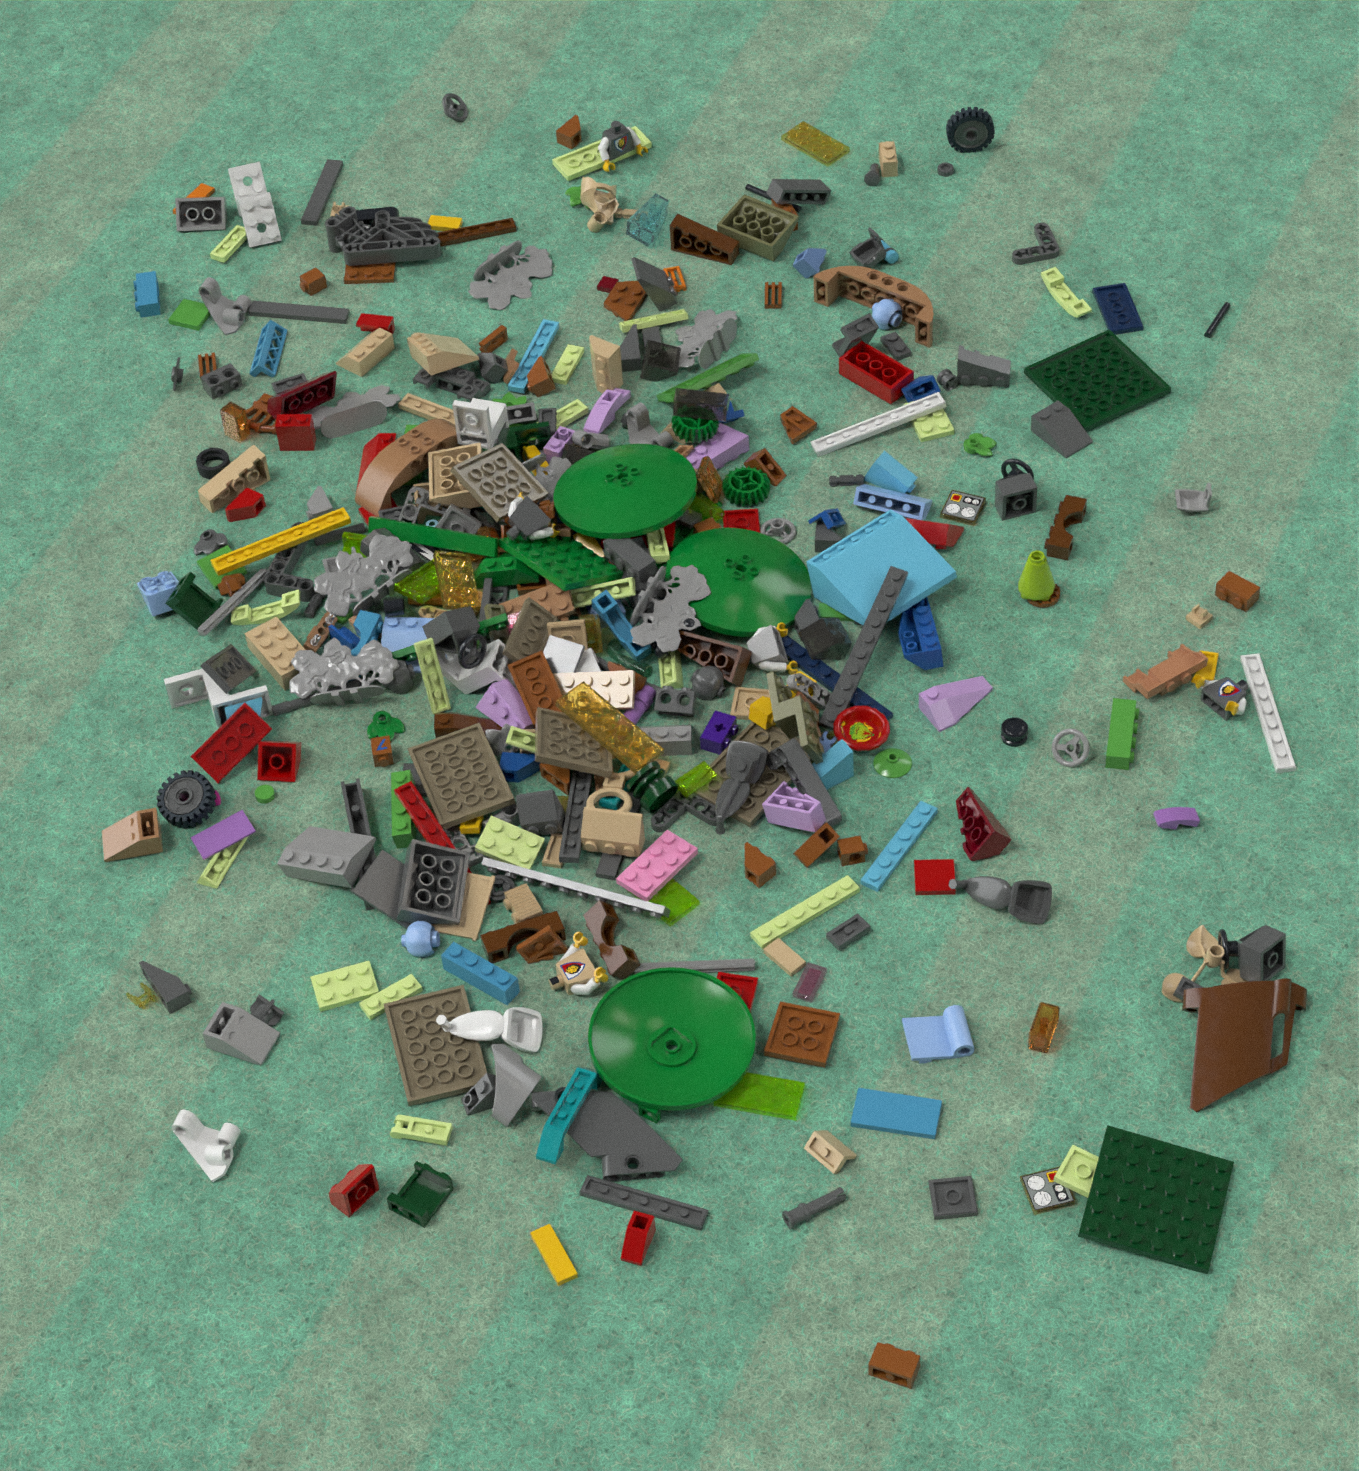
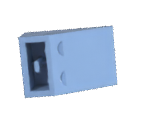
[137,571,179,616]

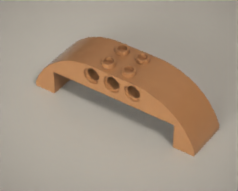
[813,266,933,348]
[355,419,464,517]

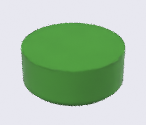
[255,785,275,804]

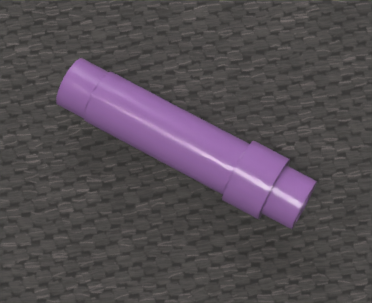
[612,685,656,749]

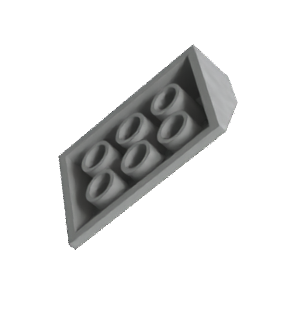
[277,826,376,888]

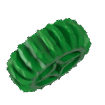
[671,402,719,444]
[722,465,770,508]

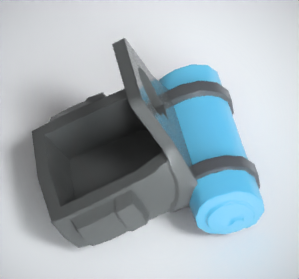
[849,227,899,268]

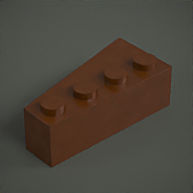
[669,213,740,265]
[677,630,752,687]

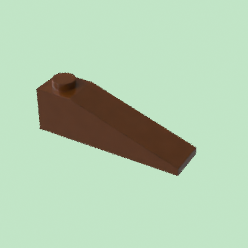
[434,712,502,738]

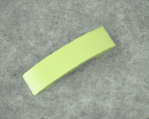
[1041,267,1092,318]
[231,590,300,625]

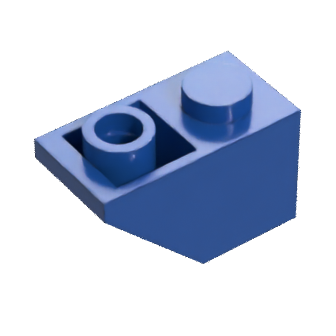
[499,752,541,783]

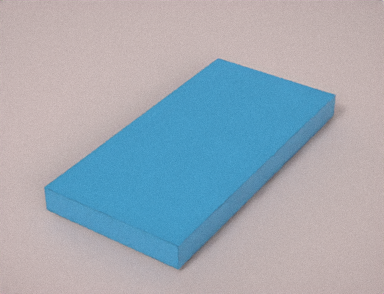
[851,1088,942,1139]

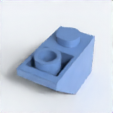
[792,248,827,278]

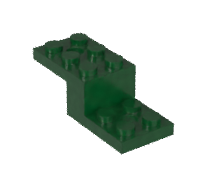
[482,421,551,461]

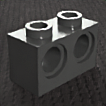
[201,363,243,399]
[654,686,697,717]

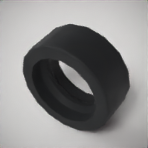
[196,448,230,479]

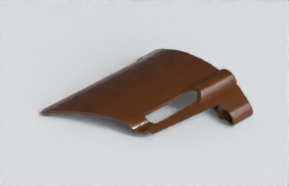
[1182,978,1307,1112]

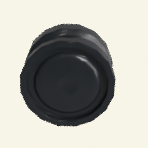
[1001,717,1028,747]

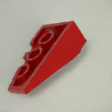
[905,518,964,550]

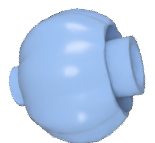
[872,299,902,330]
[401,921,440,957]

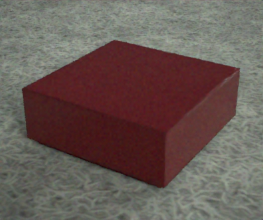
[597,276,619,293]

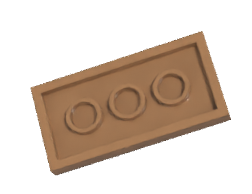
[498,584,576,634]

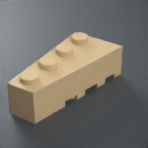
[198,444,270,513]

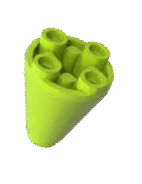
[1018,550,1055,601]

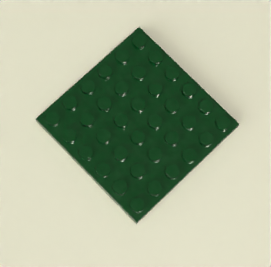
[1024,329,1171,432]
[1078,1125,1234,1274]

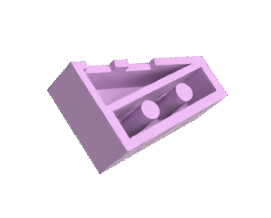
[475,679,535,729]
[762,781,826,832]

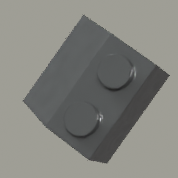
[516,789,566,836]

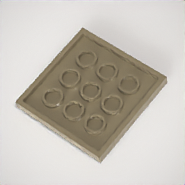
[450,443,549,522]
[535,707,612,778]

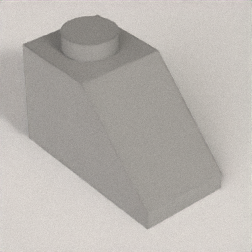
[507,402,537,424]
[306,486,333,521]

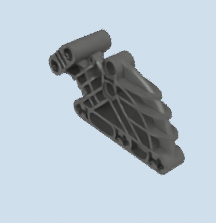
[325,206,441,266]

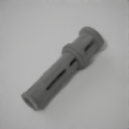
[782,1187,846,1230]

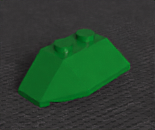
[470,551,541,589]

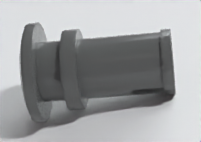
[864,163,881,186]

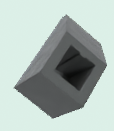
[478,353,508,384]
[795,599,824,642]
[461,1073,496,1116]

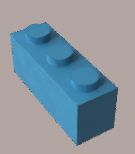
[133,271,161,318]

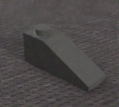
[620,324,641,372]
[139,961,192,1014]

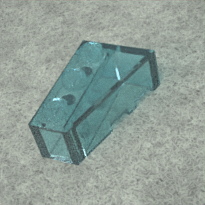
[626,193,669,249]

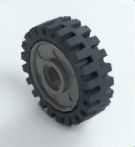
[946,107,995,153]
[157,770,216,829]

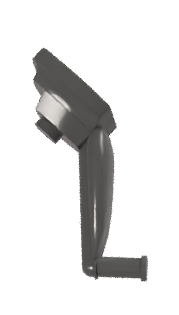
[715,740,769,835]
[949,876,1052,924]

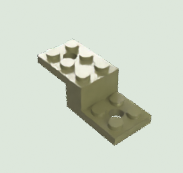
[766,671,824,764]

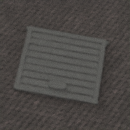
[350,850,411,929]

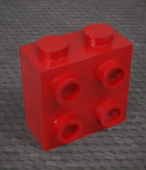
[275,414,317,451]

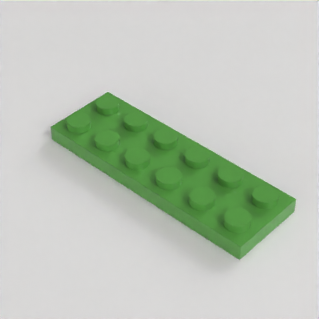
[656,353,759,404]

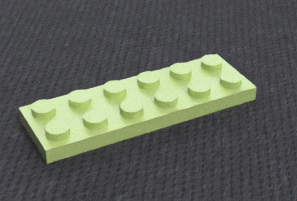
[552,126,652,181]

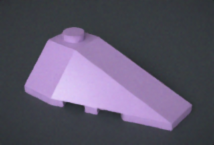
[919,676,993,732]

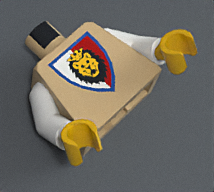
[548,932,608,995]

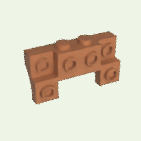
[1123,644,1208,699]

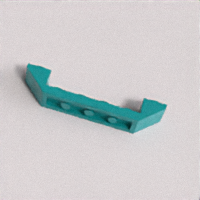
[536,1067,602,1165]

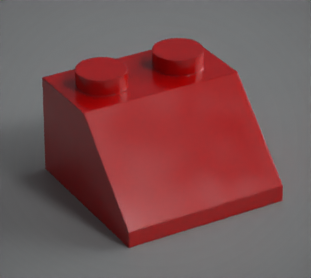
[257,740,302,782]
[328,1164,379,1218]

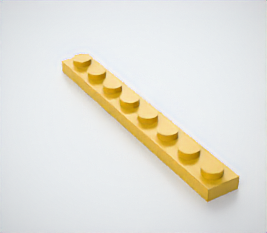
[210,507,351,576]

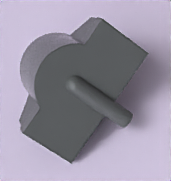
[250,994,284,1027]

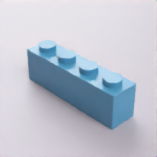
[441,942,520,1006]

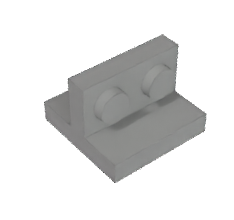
[435,503,482,534]

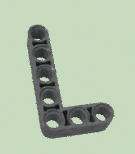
[263,522,315,602]
[766,738,842,827]

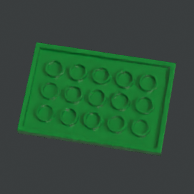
[498,535,623,591]

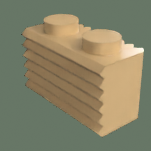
[879,141,898,177]
[503,883,543,924]

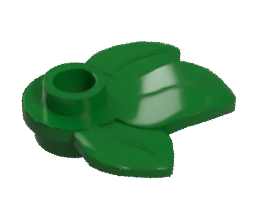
[367,711,405,742]

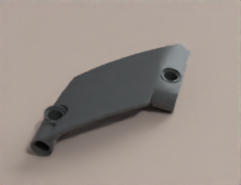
[531,1087,682,1182]

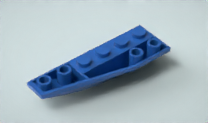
[898,597,944,670]

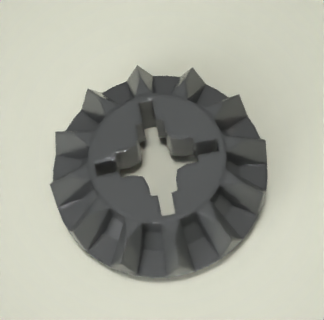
[489,875,515,903]

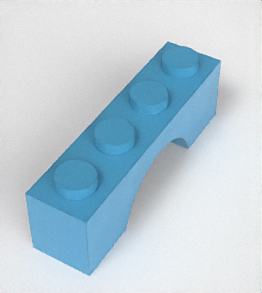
[591,589,652,663]
[348,610,384,681]

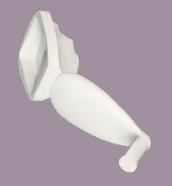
[436,1007,542,1053]

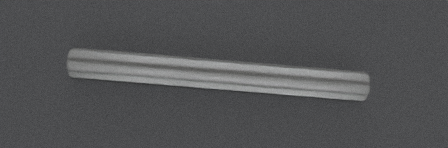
[197,568,267,636]
[634,958,755,974]

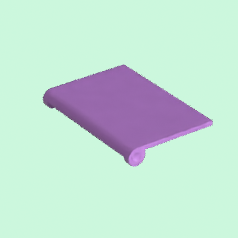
[190,810,256,860]

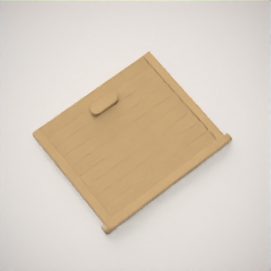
[431,873,495,942]

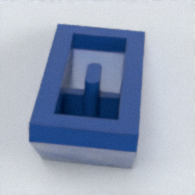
[901,375,941,403]

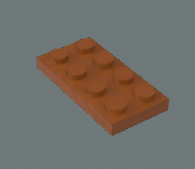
[508,650,570,728]

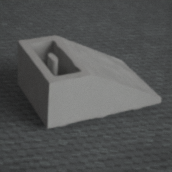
[203,1002,280,1066]

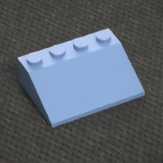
[381,617,448,673]

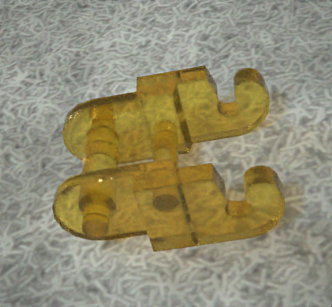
[126,982,155,1009]

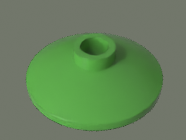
[873,748,912,778]

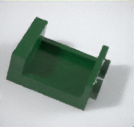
[165,572,223,630]
[387,1161,454,1228]

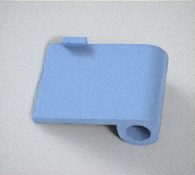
[902,1005,974,1064]

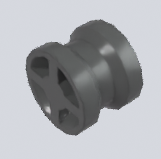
[937,369,959,391]

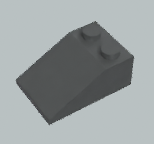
[631,257,678,311]
[1031,400,1093,459]

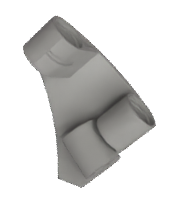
[199,277,252,335]
[626,402,674,448]
[491,1044,542,1127]

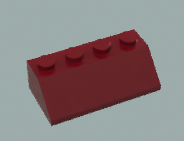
[267,371,337,420]

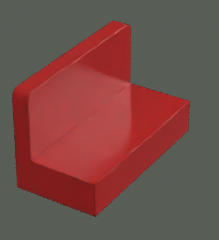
[356,313,395,334]

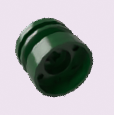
[626,761,679,813]

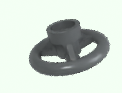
[442,93,468,122]

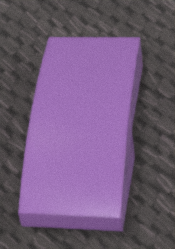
[1153,807,1200,830]

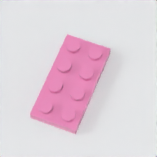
[616,830,698,901]

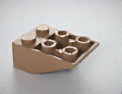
[102,808,163,862]

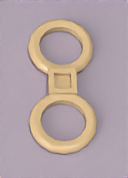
[586,748,643,812]

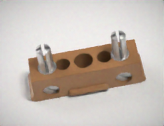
[303,611,338,653]

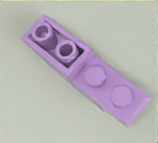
[583,388,631,433]

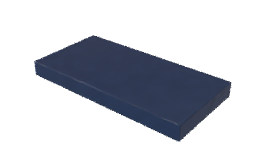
[1092,283,1144,335]

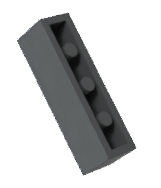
[766,179,831,204]

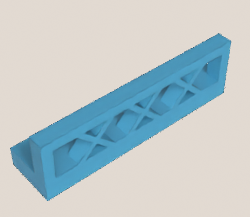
[249,320,287,377]

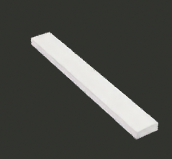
[810,392,946,456]
[1240,653,1296,773]

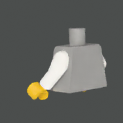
[747,622,798,675]

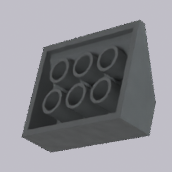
[396,839,470,925]

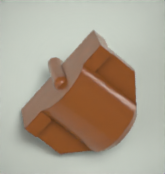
[217,573,245,597]

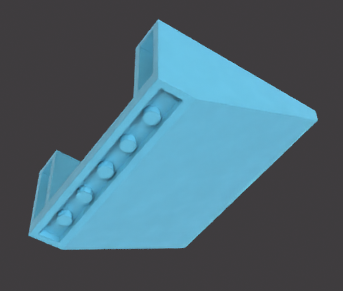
[806,509,957,625]

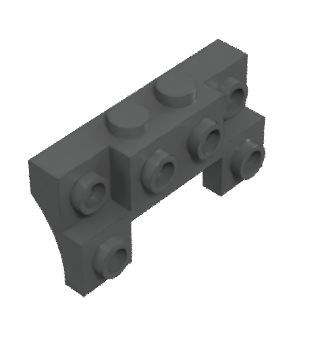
[413,367,491,403]

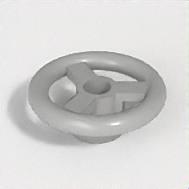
[760,518,796,544]
[1052,729,1090,767]

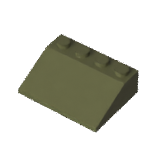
[717,194,799,261]

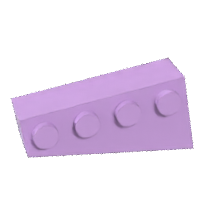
[685,423,749,474]

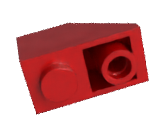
[225,487,266,522]
[620,1211,656,1266]

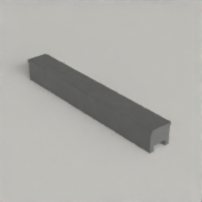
[340,778,376,911]

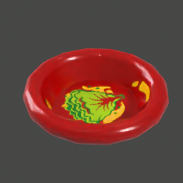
[833,706,890,751]

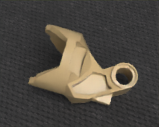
[580,176,619,233]

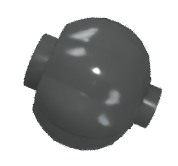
[382,660,417,694]
[690,666,726,700]

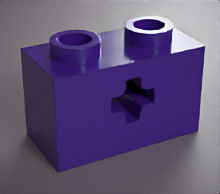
[700,710,739,755]

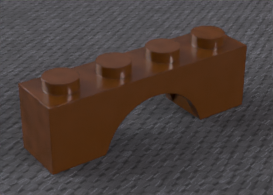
[1044,495,1087,561]
[583,900,641,980]
[480,911,566,964]

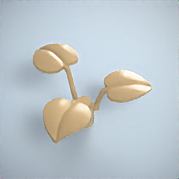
[1162,925,1249,1003]

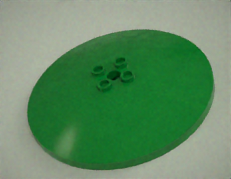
[553,444,697,539]
[665,528,812,637]
[588,967,756,1111]

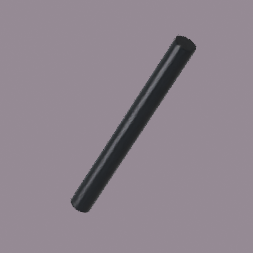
[745,184,802,212]

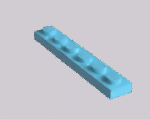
[508,319,559,394]
[860,801,938,892]

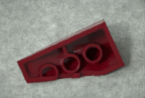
[956,787,1012,861]

